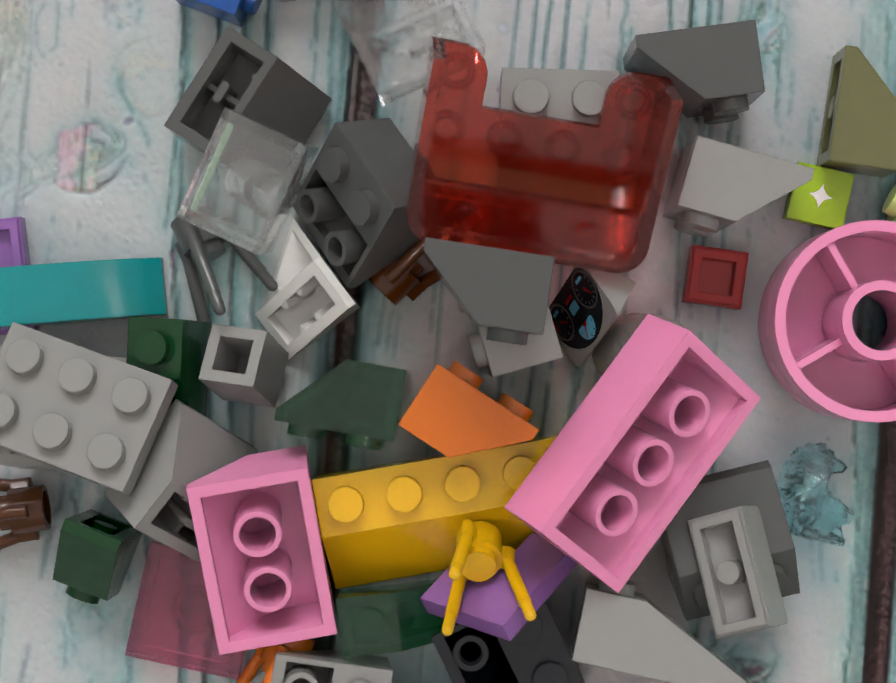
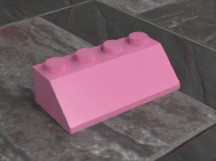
[504,314,761,593]

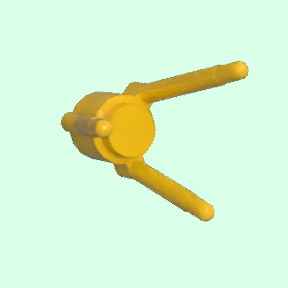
[442,519,537,636]

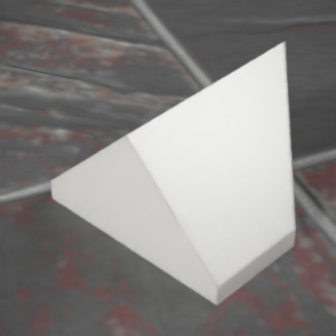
[255,217,360,359]

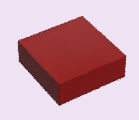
[682,245,749,310]

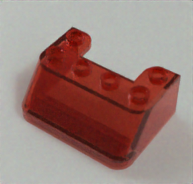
[406,36,684,273]

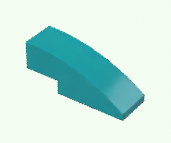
[0,257,168,329]

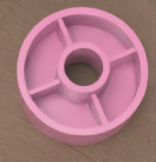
[758,220,896,423]

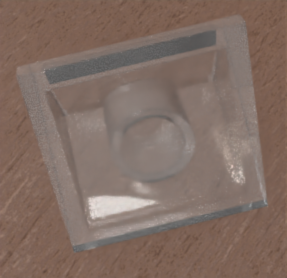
[177,107,319,255]

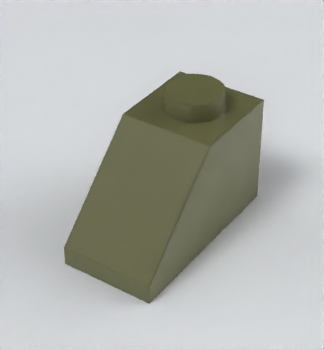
[816,45,896,178]

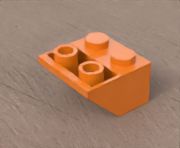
[398,360,539,458]

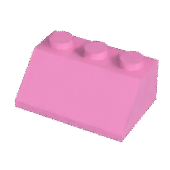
[186,445,337,655]

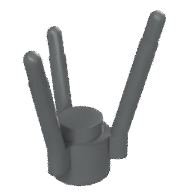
[171,206,278,328]

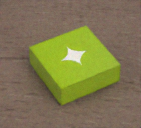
[782,162,855,230]

